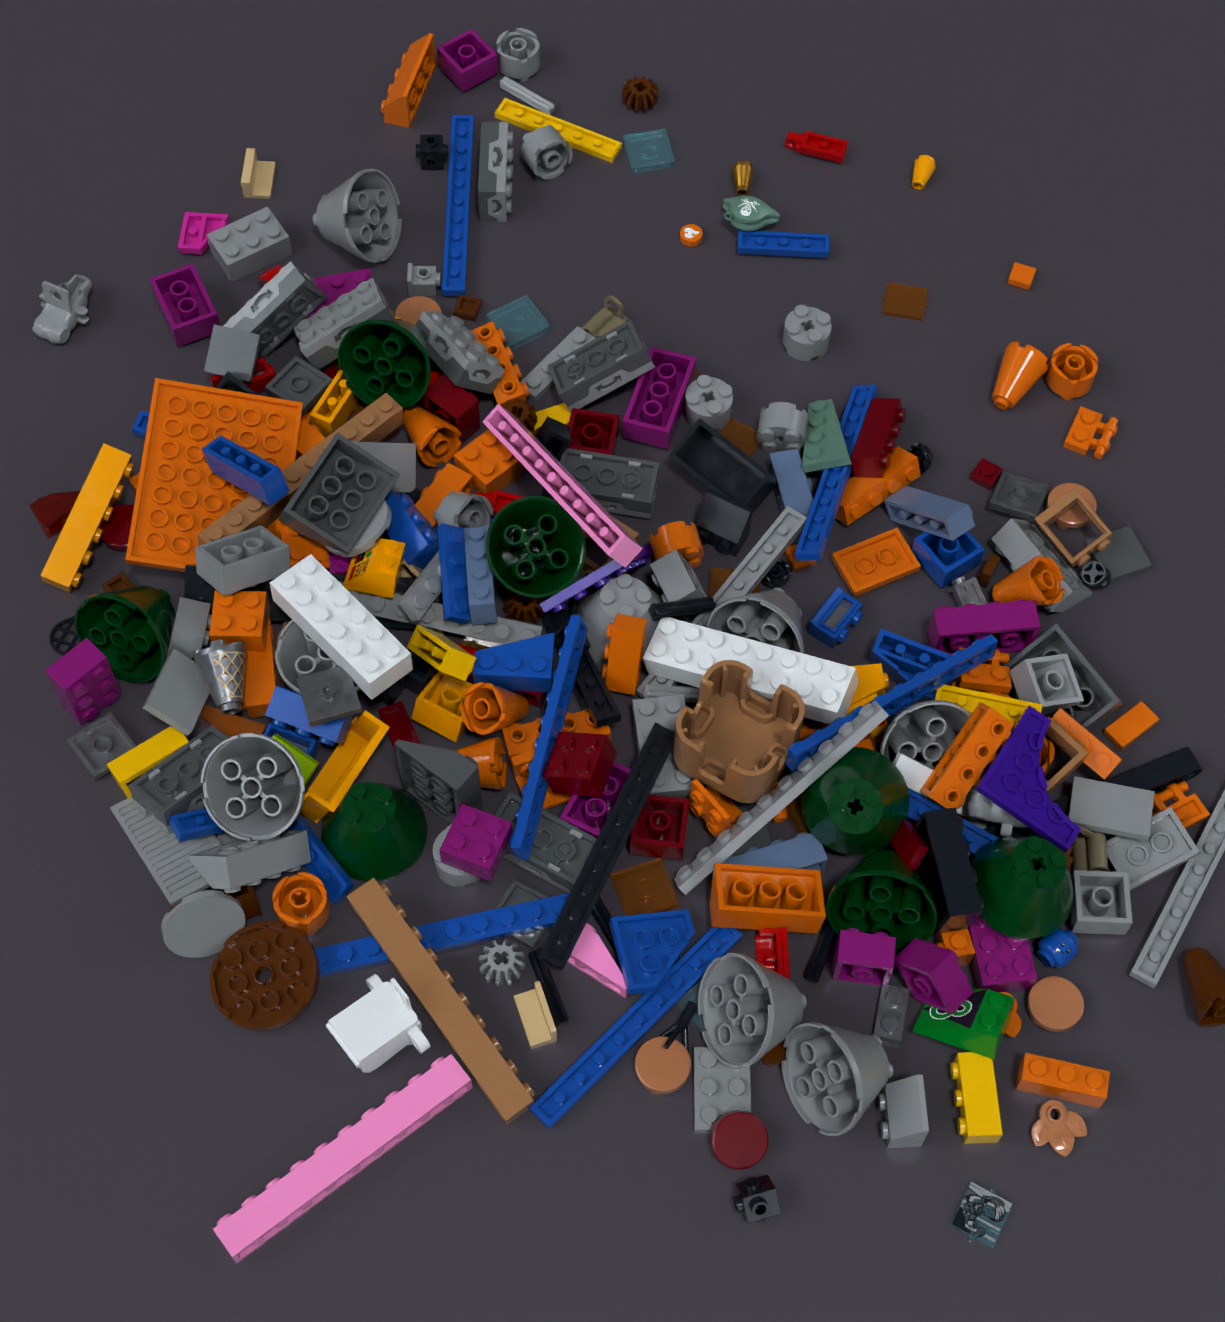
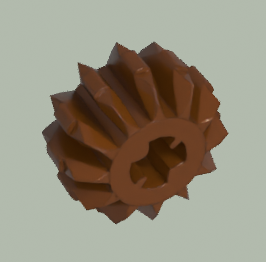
[622,76,659,113]
[501,398,537,433]
[504,592,545,624]

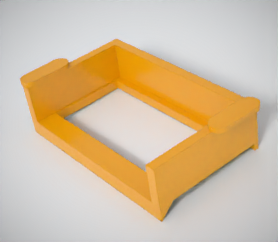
[300,710,390,824]

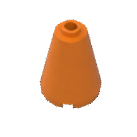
[992,341,1050,410]
[402,405,462,467]
[992,555,1064,606]
[460,682,529,735]
[455,737,507,790]

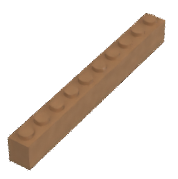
[197,393,403,545]
[346,878,535,1125]

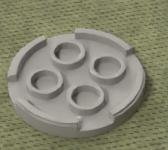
[323,499,392,557]
[161,890,245,958]

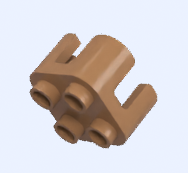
[673,660,805,803]

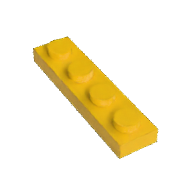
[935,685,1043,727]

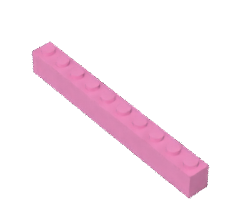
[483,404,643,568]
[213,1054,473,1264]

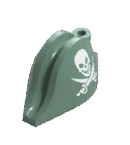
[723,196,780,231]

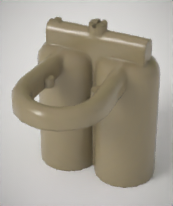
[581,295,629,338]
[1072,826,1108,871]

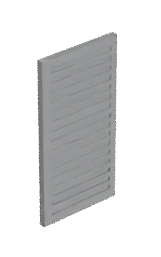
[110,797,221,907]

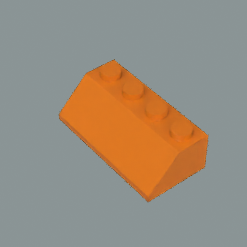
[381,33,436,128]
[710,863,826,934]

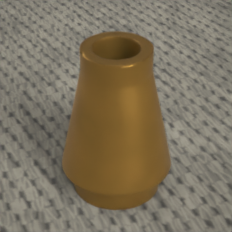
[732,161,754,196]

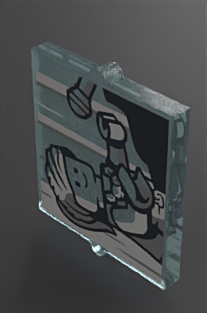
[949,1181,1014,1249]

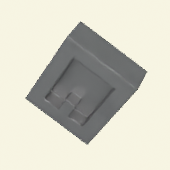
[946,575,988,607]

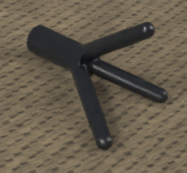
[554,599,591,649]
[658,1001,698,1053]

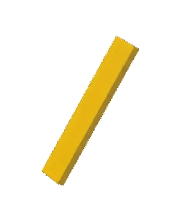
[495,98,622,163]

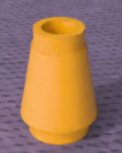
[911,155,936,190]

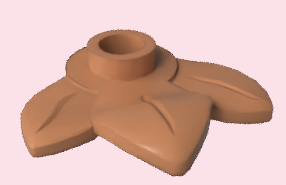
[1031,1100,1087,1157]

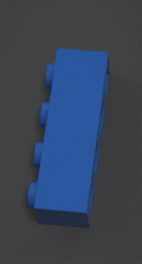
[202,435,289,506]

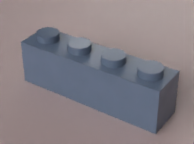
[768,449,814,546]
[884,486,975,541]
[464,526,498,625]
[722,832,828,871]

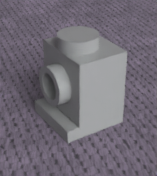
[407,263,441,296]

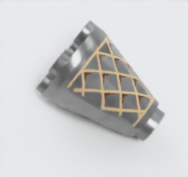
[193,640,247,715]

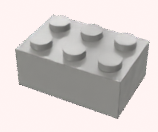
[206,206,292,283]
[195,525,290,595]

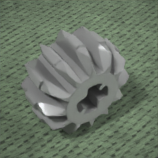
[479,938,525,987]

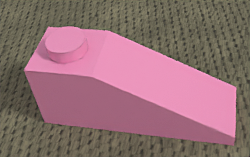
[567,923,628,999]

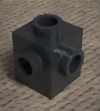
[416,134,448,170]
[733,1174,781,1223]

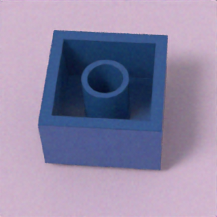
[912,531,985,589]

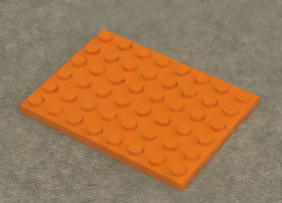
[125,378,303,572]

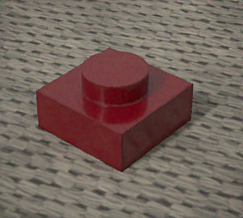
[969,458,1003,491]

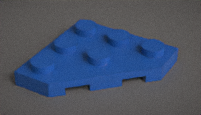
[609,909,695,995]

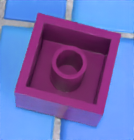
[436,29,498,92]
[440,804,513,882]
[832,928,896,987]
[894,938,974,1015]

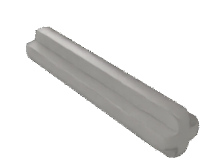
[500,76,555,115]
[643,684,700,703]

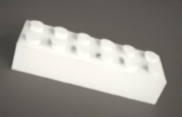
[270,554,413,700]

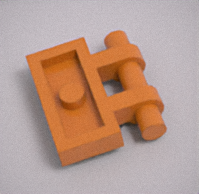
[1063,406,1118,459]
[957,646,1012,693]
[1152,781,1210,829]

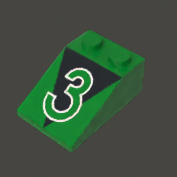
[913,989,1014,1060]

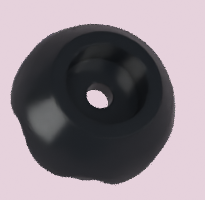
[908,443,933,473]
[762,559,791,587]

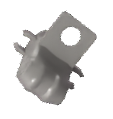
[32,274,92,344]
[967,779,1055,837]

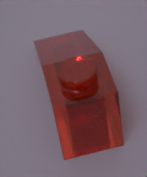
[29,491,114,539]

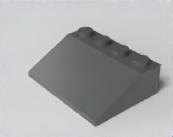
[279,432,401,555]
[1004,623,1126,750]
[394,740,483,825]

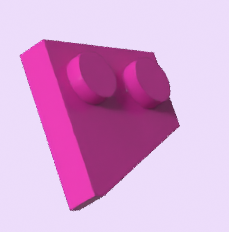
[178,212,230,255]

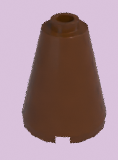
[1183,947,1225,1027]

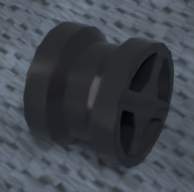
[1081,561,1112,590]

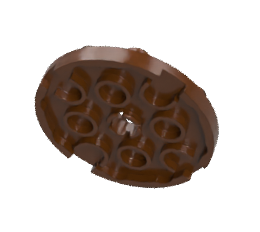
[210,921,320,1031]

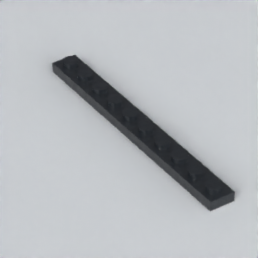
[537,722,675,970]

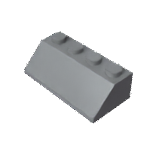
[991,518,1093,613]
[189,830,311,893]

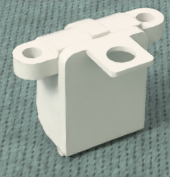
[326,974,431,1073]

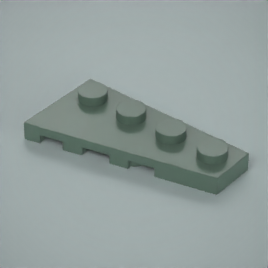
[802,399,852,473]

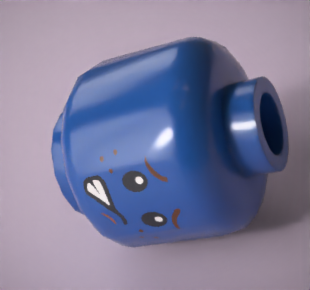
[1037,928,1078,969]

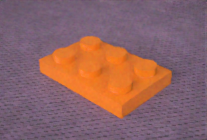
[831,527,921,597]

